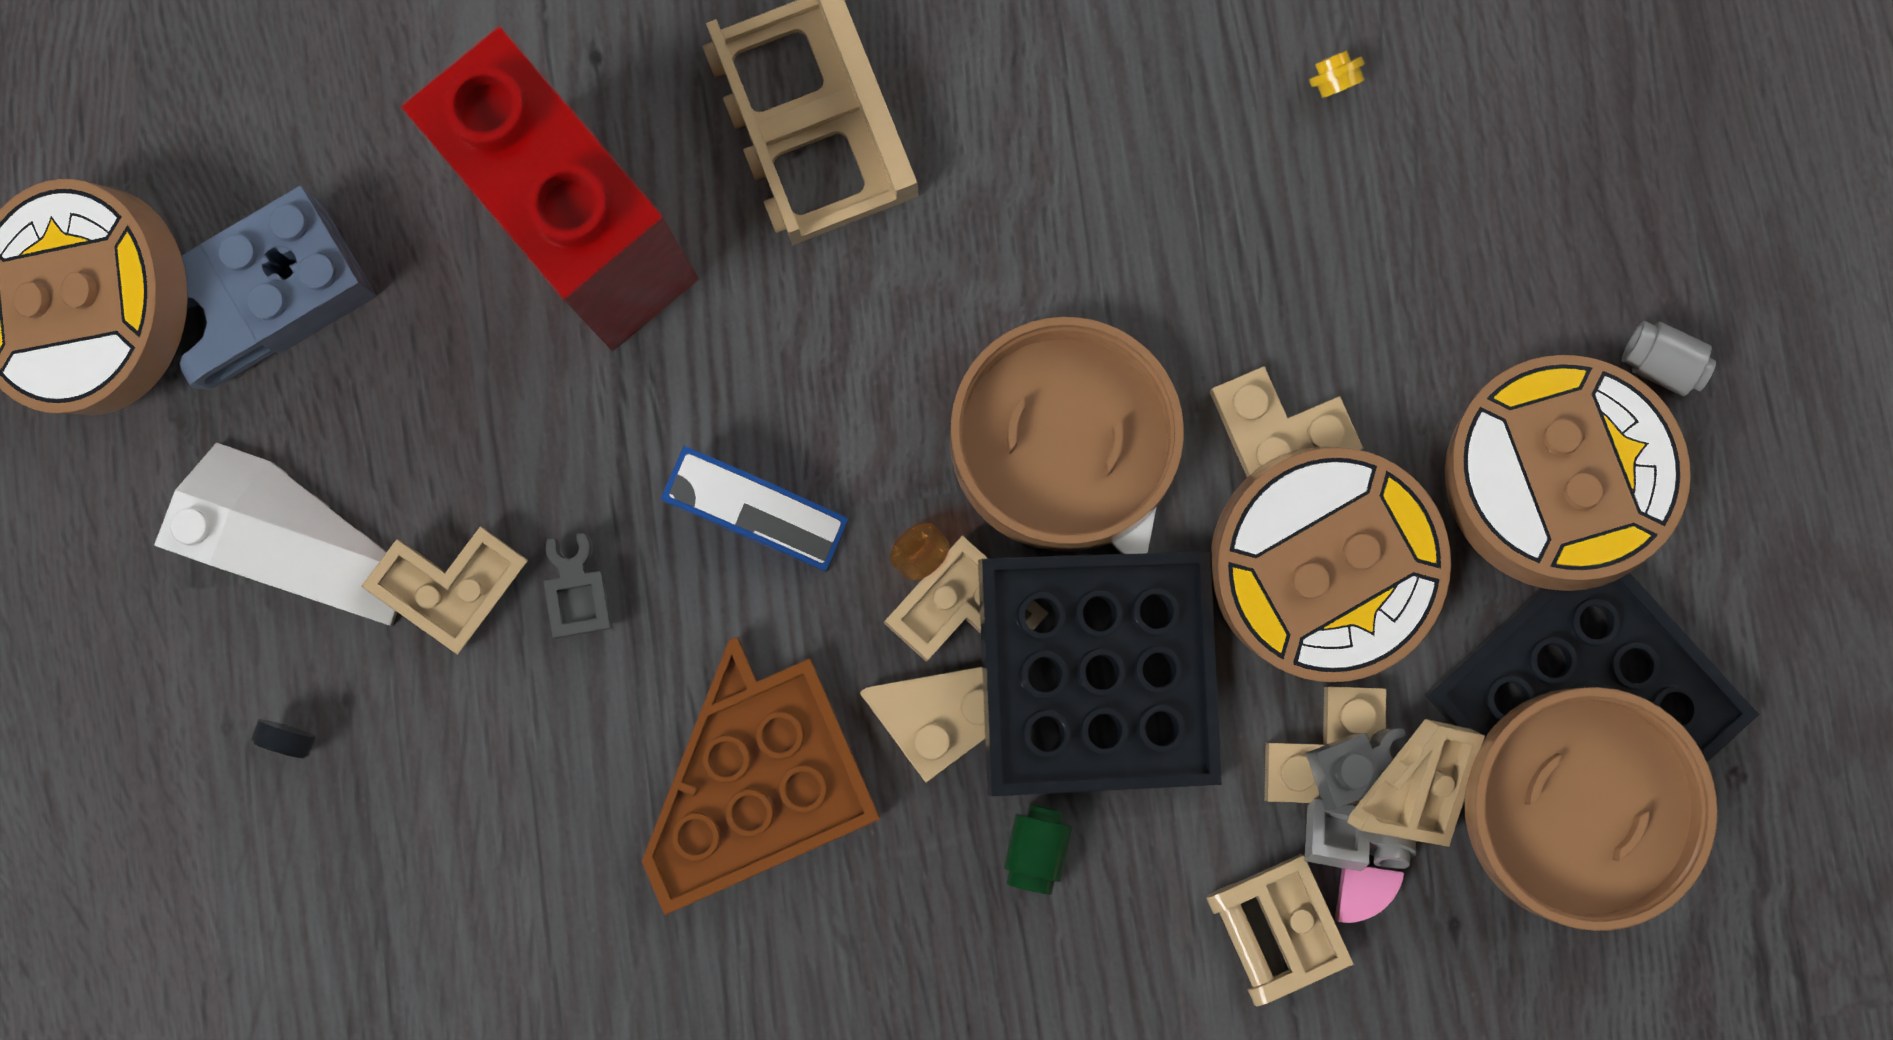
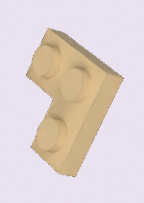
[1209,366,1363,477]
[361,526,528,655]
[884,535,1048,662]
[1264,687,1386,805]

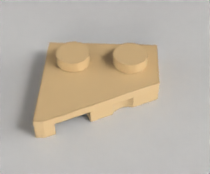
[1347,719,1485,847]

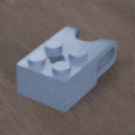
[180,185,377,389]

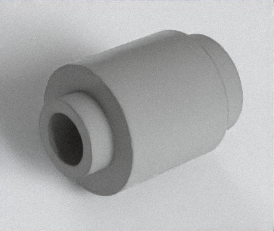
[1622,320,1716,397]

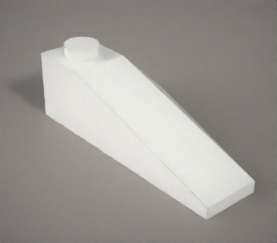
[154,443,398,626]

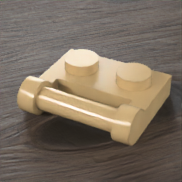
[1206,854,1353,1006]

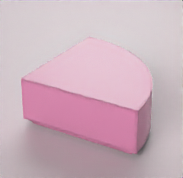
[1335,866,1404,923]

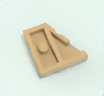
[860,667,985,782]

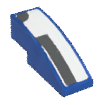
[660,446,849,572]

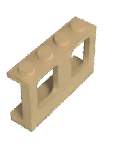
[702,0,918,245]

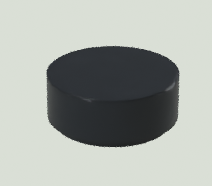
[251,719,316,758]

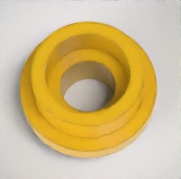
[1308,50,1365,98]

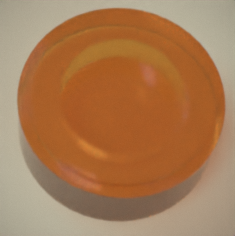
[890,523,949,581]

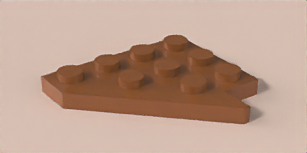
[642,637,881,915]

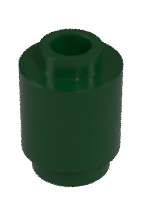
[1004,805,1073,895]

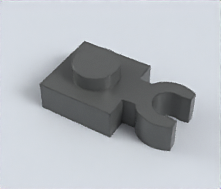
[543,533,613,639]
[1306,728,1406,810]

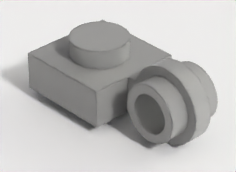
[1305,798,1416,871]

